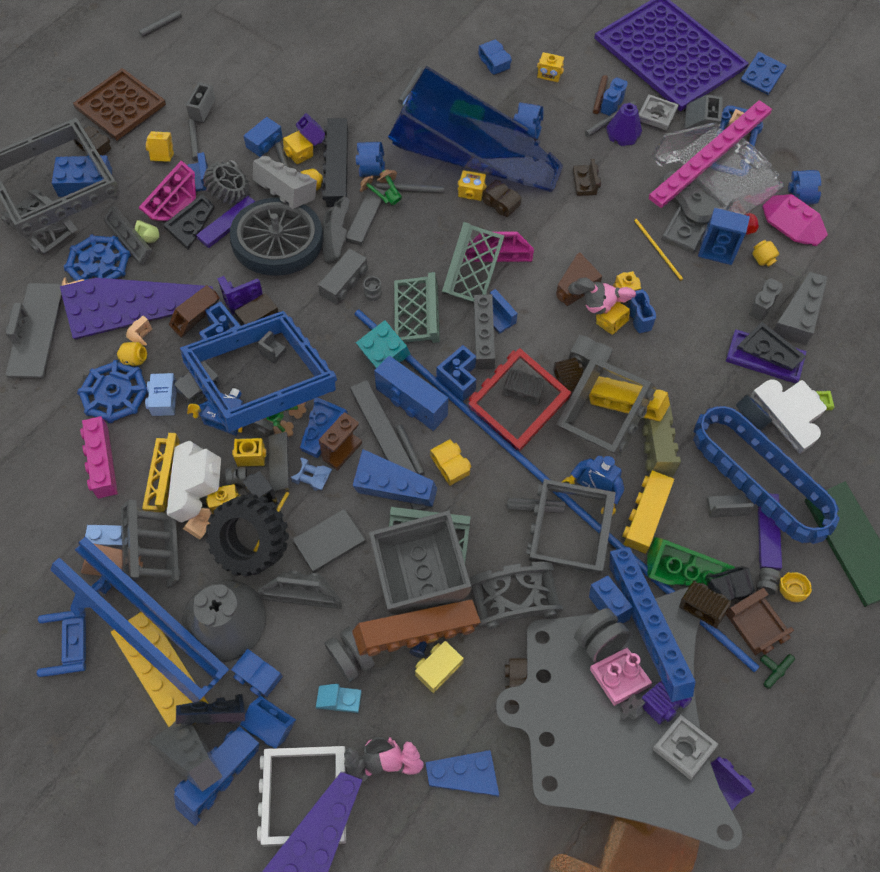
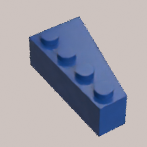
[353,449,437,507]
[174,726,259,826]

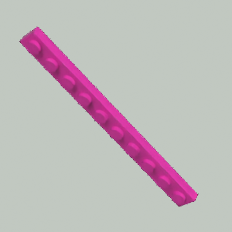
[648,100,772,208]

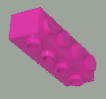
[80,416,118,499]

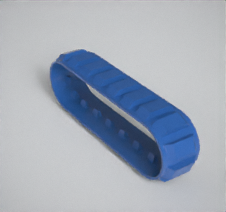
[693,406,840,544]

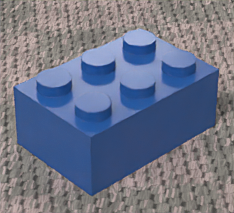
[52,155,112,197]
[698,208,750,265]

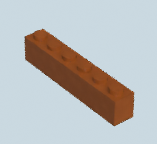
[352,600,481,656]

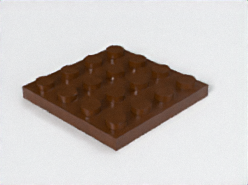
[73,68,166,141]

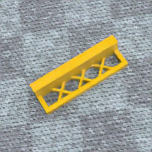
[142,433,180,512]

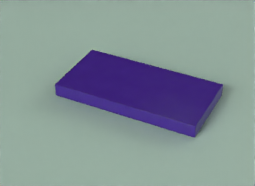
[725,329,807,384]

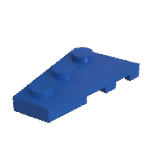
[300,397,348,458]
[425,750,499,797]

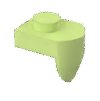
[135,220,159,243]

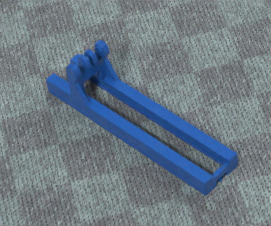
[51,537,229,702]

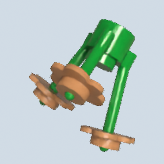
[360,169,402,205]
[264,402,306,438]

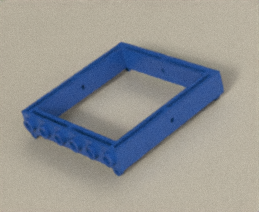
[180,311,337,432]

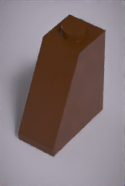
[556,253,602,306]
[169,285,220,338]

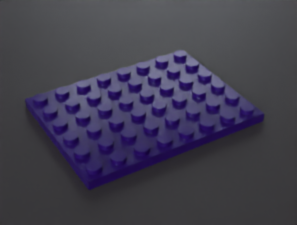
[594,0,749,111]

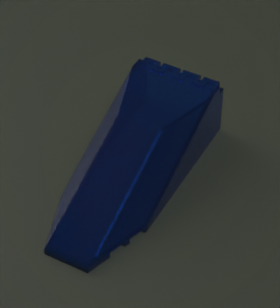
[388,66,563,192]

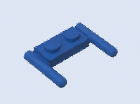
[37,611,86,677]

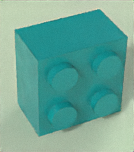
[356,320,411,369]

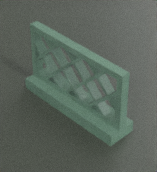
[442,222,504,302]
[394,272,440,343]
[389,507,471,563]

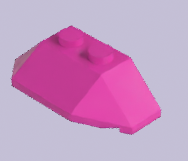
[139,160,196,221]
[762,194,828,246]
[463,232,534,262]

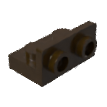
[572,159,601,196]

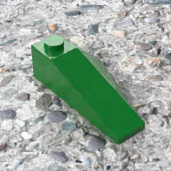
[647,537,735,585]

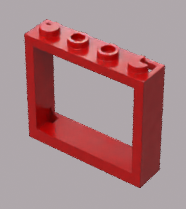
[468,348,571,452]

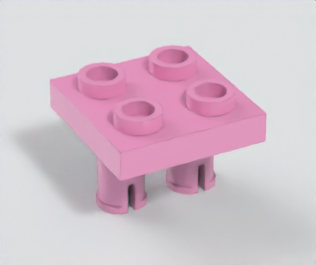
[590,647,652,706]

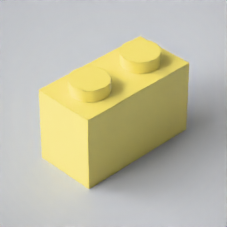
[415,641,464,694]

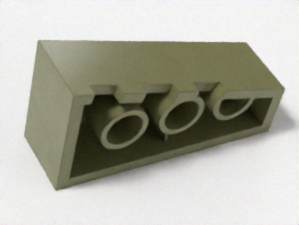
[641,401,681,478]

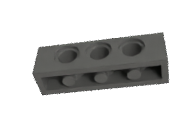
[474,294,495,370]

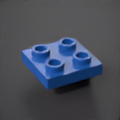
[741,52,787,95]

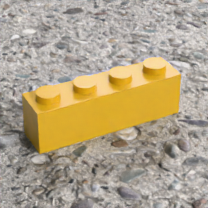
[589,376,670,422]
[622,470,674,554]

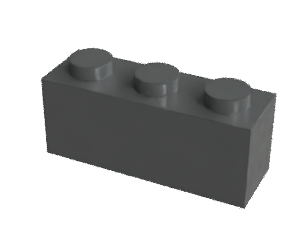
[318,248,368,305]

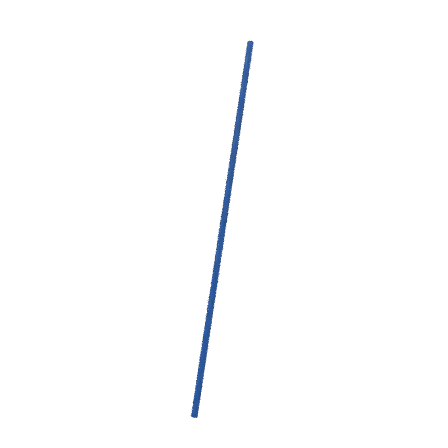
[355,310,760,672]

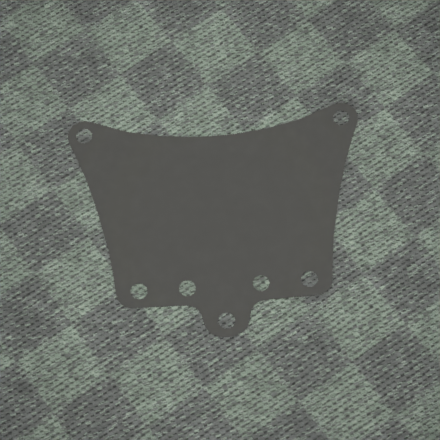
[496,588,742,850]

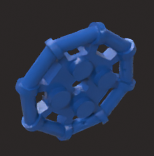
[64,234,131,281]
[77,360,148,423]

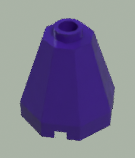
[606,103,642,146]

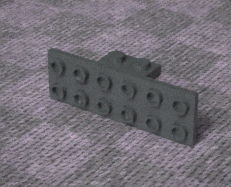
[5,283,62,378]

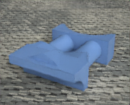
[291,458,332,491]

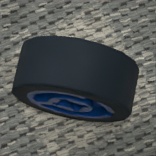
[736,395,772,430]

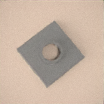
[639,94,678,131]
[653,714,719,780]

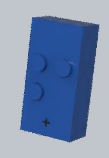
[374,356,448,431]

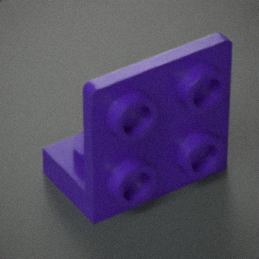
[217,276,263,315]
[710,757,755,810]

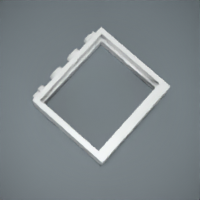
[257,746,346,847]

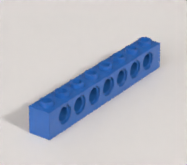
[609,547,696,702]

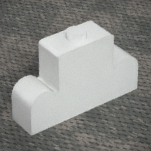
[750,380,827,454]
[167,441,221,523]

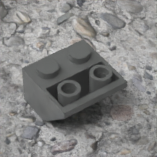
[684,95,723,135]

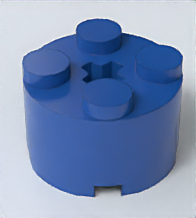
[513,102,544,139]
[356,141,385,177]
[788,170,821,205]

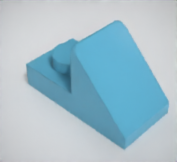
[316,684,362,713]

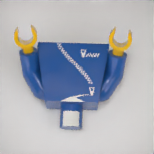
[187,388,243,436]
[562,456,624,515]

